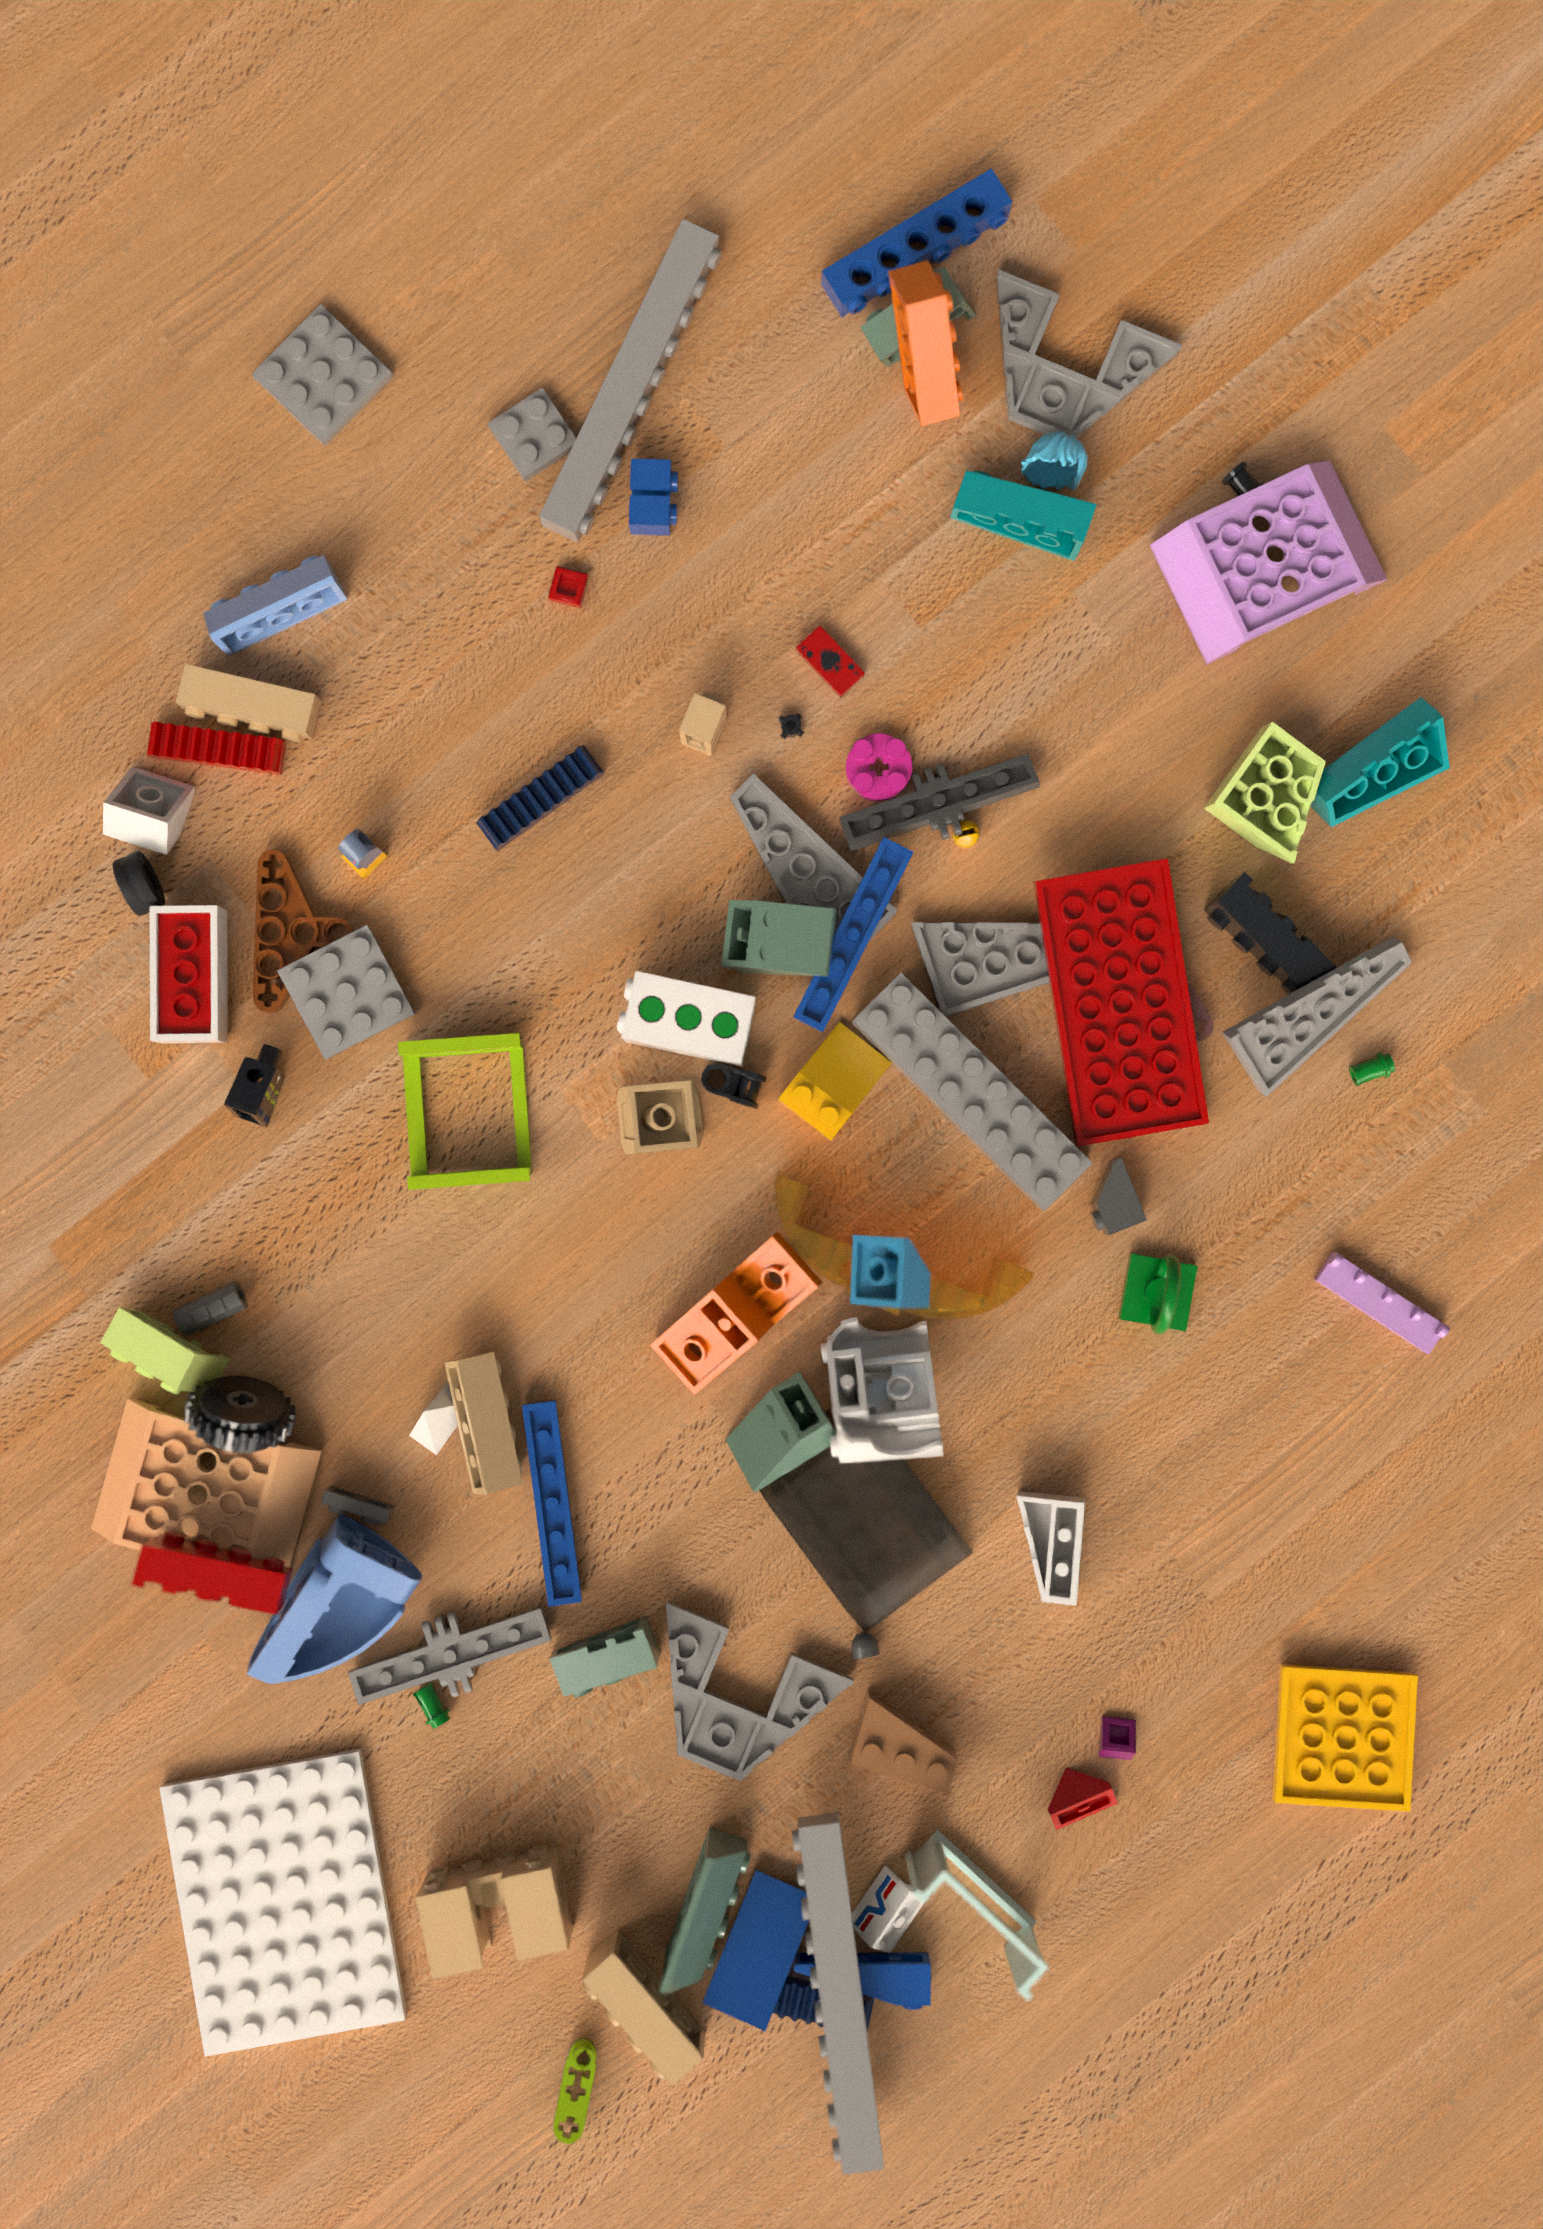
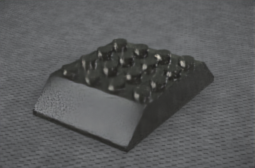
[759,1406,973,1633]

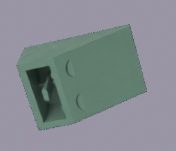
[721,900,836,976]
[725,1371,836,1493]

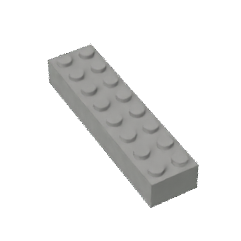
[852,973,1092,1211]

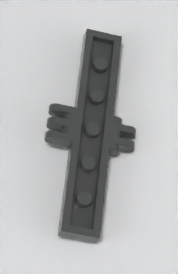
[839,754,1040,851]

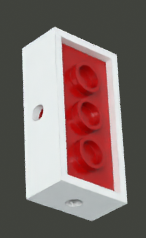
[150,905,228,1044]

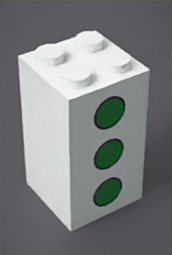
[617,971,756,1067]

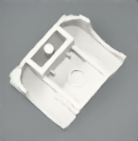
[821,1317,943,1463]

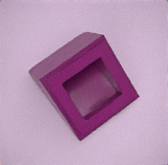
[1098,1716,1136,1760]

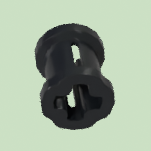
[1221,461,1264,496]

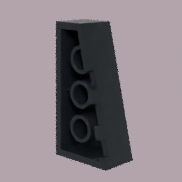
[1204,872,1337,995]

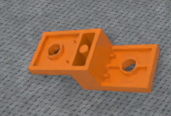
[650,1231,823,1395]

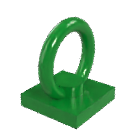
[1118,1253,1198,1334]

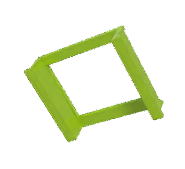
[398,1033,532,1190]

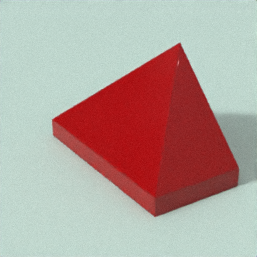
[1048,1768,1118,1830]

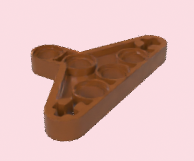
[253,849,354,1013]

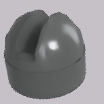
[852,1633,880,1659]

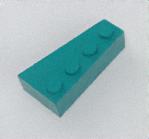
[950,470,1097,561]
[1311,697,1450,827]

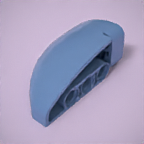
[247,1515,422,1684]

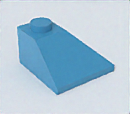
[850,1235,931,1308]

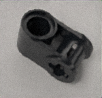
[701,1063,767,1109]

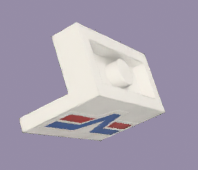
[852,1866,925,1953]

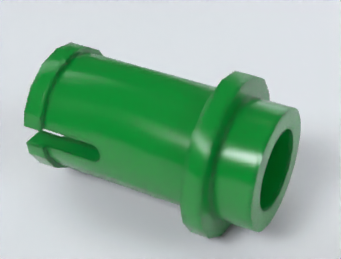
[1349,1052,1395,1086]
[413,1683,451,1729]

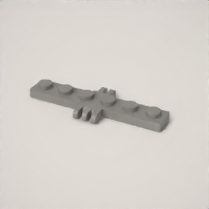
[348,1606,552,1705]

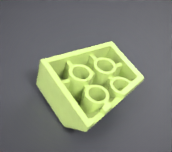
[1204,722,1326,864]

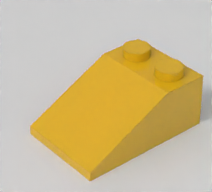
[778,1022,892,1141]

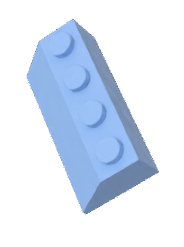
[203,555,348,657]

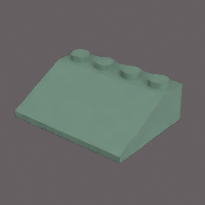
[660,1827,751,1994]

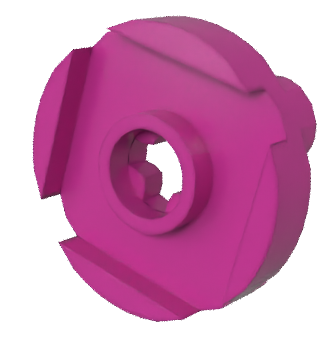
[845,734,912,802]

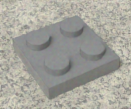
[487,388,576,482]

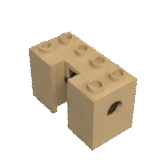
[415,1845,574,1980]

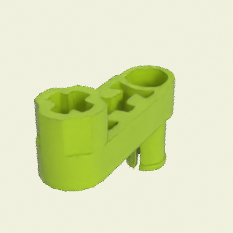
[553,2038,596,2144]

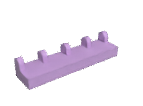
[1314,1252,1450,1354]

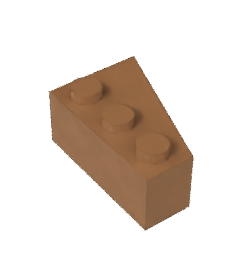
[849,1689,958,1793]

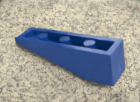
[794,1952,931,2010]

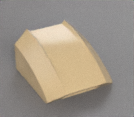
[616,1080,704,1155]

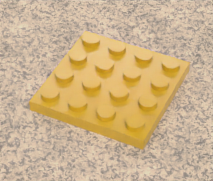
[1272,1664,1418,1812]

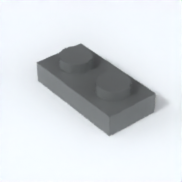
[321,1485,395,1526]

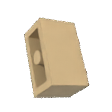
[679,692,727,756]

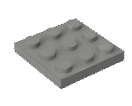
[251,304,394,447]
[277,925,415,1060]

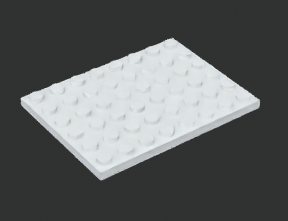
[159,1748,407,2057]

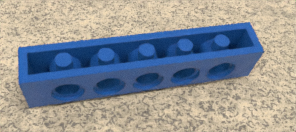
[821,168,1012,318]

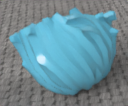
[1021,431,1088,490]

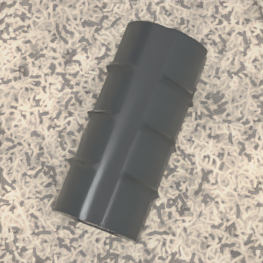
[172,1281,248,1337]

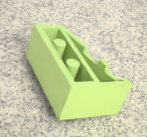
[100,1307,231,1394]

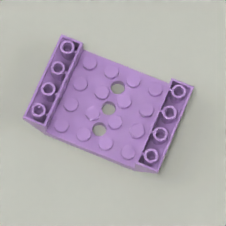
[1150,461,1387,664]

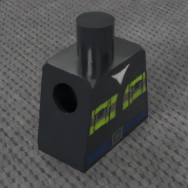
[224,1044,284,1128]

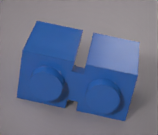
[629,459,678,536]

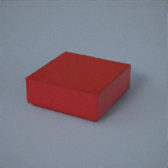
[548,566,589,608]

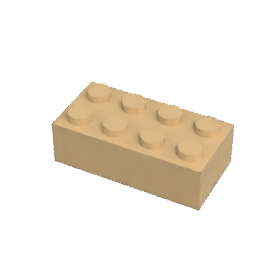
[582,1929,706,2086]

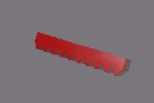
[147,721,286,775]

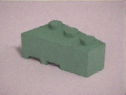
[860,267,977,367]
[549,1616,661,1698]

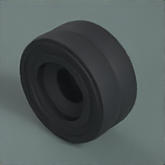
[112,851,165,916]

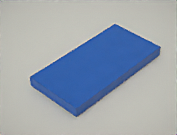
[702,1869,809,2031]

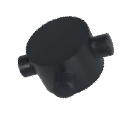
[778,713,804,739]

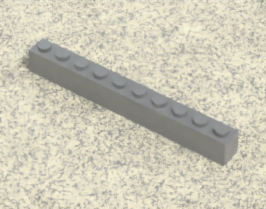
[539,219,722,543]
[792,1812,884,2175]

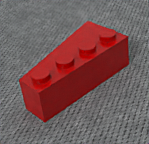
[131,1531,293,1615]

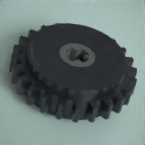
[184,1376,296,1453]

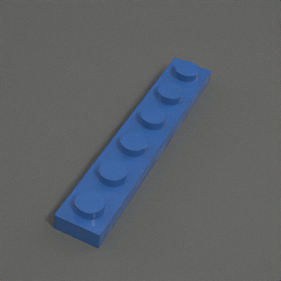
[793,837,914,1033]
[522,1400,583,1607]

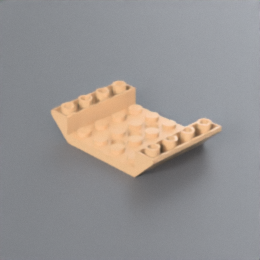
[91,1398,322,1567]

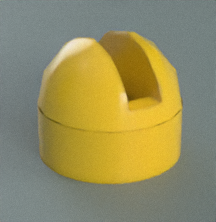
[952,820,980,848]

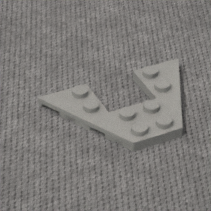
[996,269,1182,438]
[666,1601,854,1781]

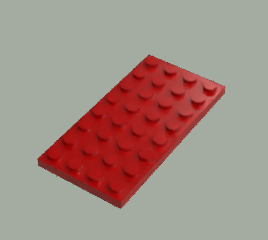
[1033,858,1209,1147]

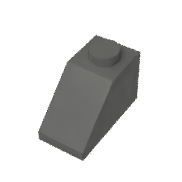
[1090,1158,1147,1235]

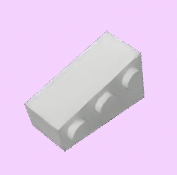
[1016,1491,1086,1606]

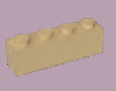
[175,664,322,742]
[444,1352,523,1494]

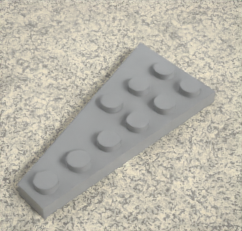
[730,774,898,943]
[911,922,1049,1017]
[1222,937,1412,1097]

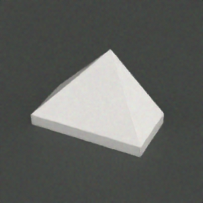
[409,1382,458,1455]

